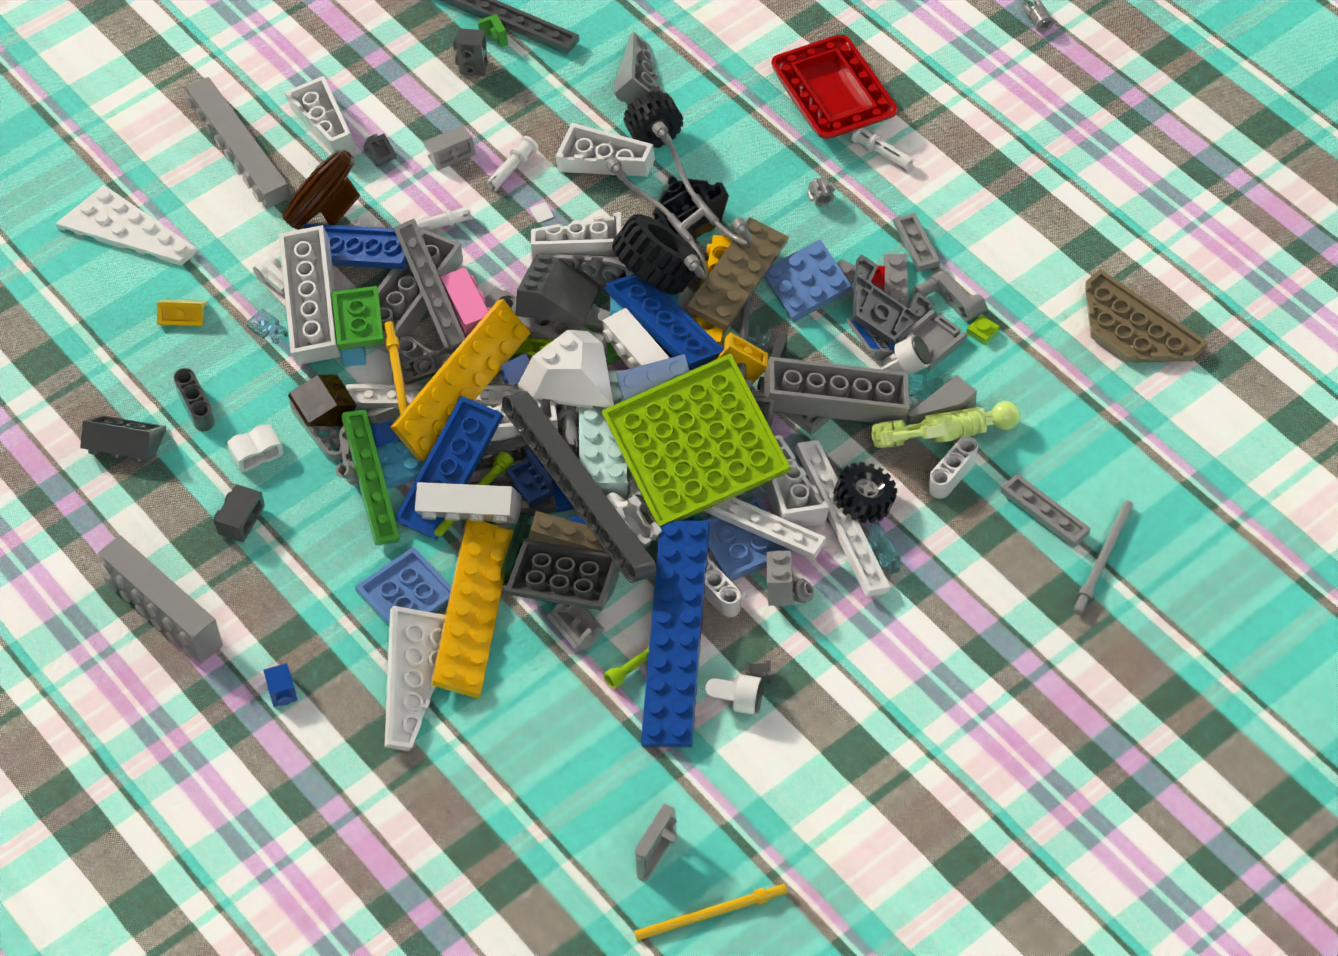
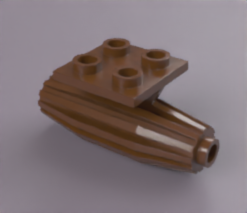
[282,150,361,229]

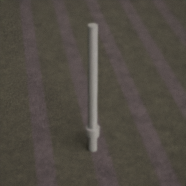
[1073,501,1133,615]

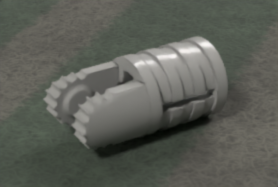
[1021,0,1054,32]

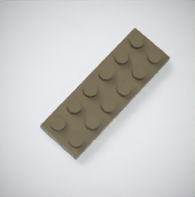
[686,217,789,331]

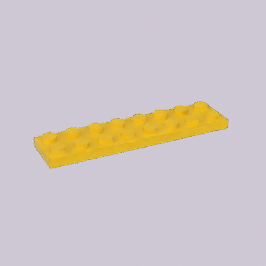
[390,299,531,461]
[431,518,514,699]

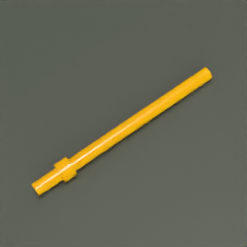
[384,321,408,446]
[634,884,787,941]

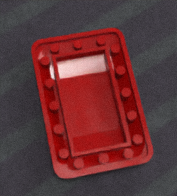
[771,35,897,139]

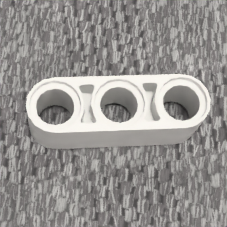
[929,436,978,499]
[704,557,741,617]

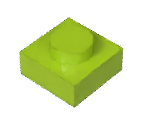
[967,315,999,345]

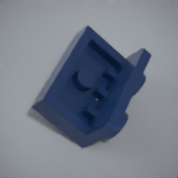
[505,449,556,508]

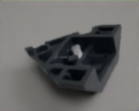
[653,177,729,241]

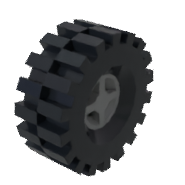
[833,462,897,523]

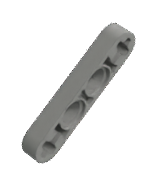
[289,400,343,462]

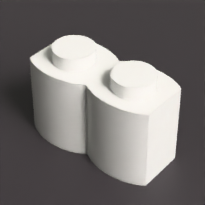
[227,424,284,472]

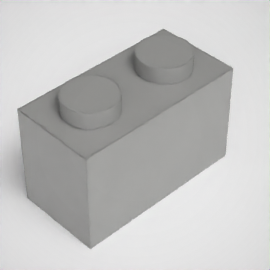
[767,551,793,606]

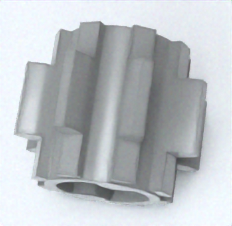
[807,177,835,207]

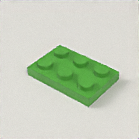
[332,286,384,351]

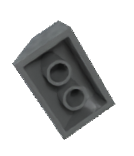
[80,415,166,462]

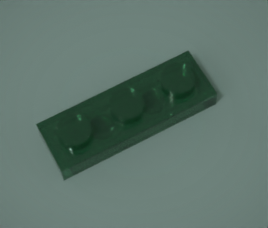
[501,513,532,586]

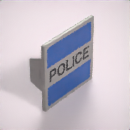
[846,319,896,360]

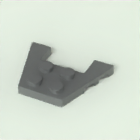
[852,254,934,344]

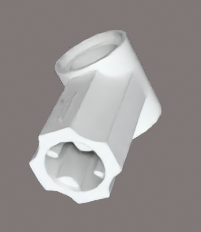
[253,255,285,295]

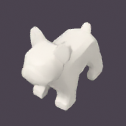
[606,493,662,548]

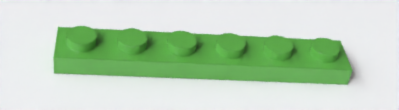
[342,410,400,546]

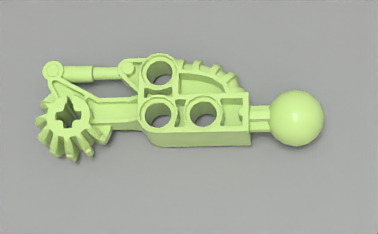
[871,401,1021,448]

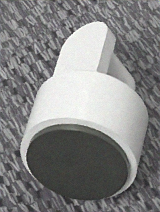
[880,335,931,375]
[705,674,764,715]

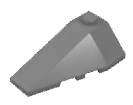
[614,32,663,105]
[549,254,634,289]

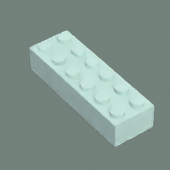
[579,370,628,500]

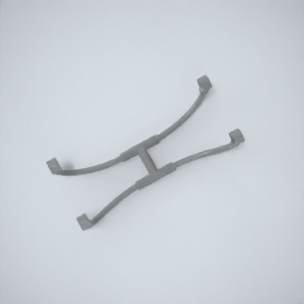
[606,122,752,280]

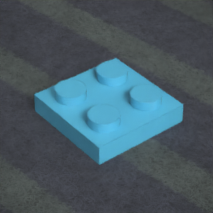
[376,440,424,489]

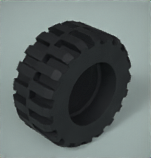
[612,214,701,295]

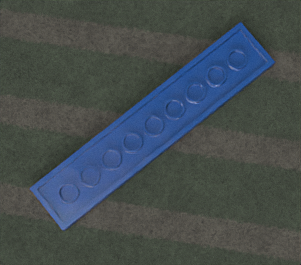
[641,521,710,747]

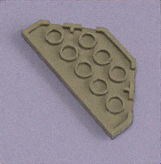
[1085,269,1208,362]

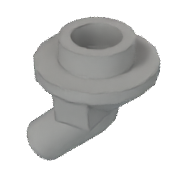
[793,578,813,603]

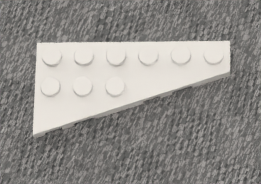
[55,185,197,266]
[385,606,445,751]

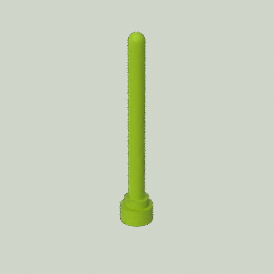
[434,451,515,537]
[603,647,649,690]

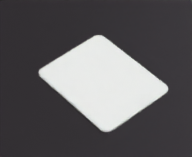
[530,202,554,223]

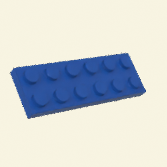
[303,224,408,269]
[605,274,724,370]
[395,396,504,541]

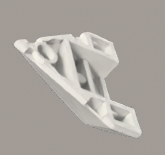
[518,330,614,409]

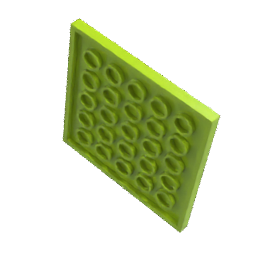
[601,353,791,527]

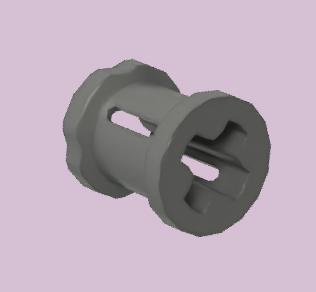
[745,661,771,683]

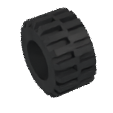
[623,91,684,148]

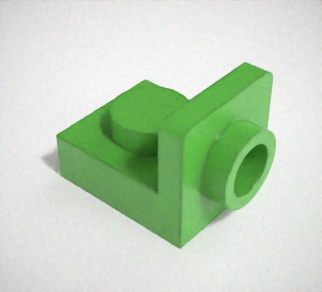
[477,14,508,48]

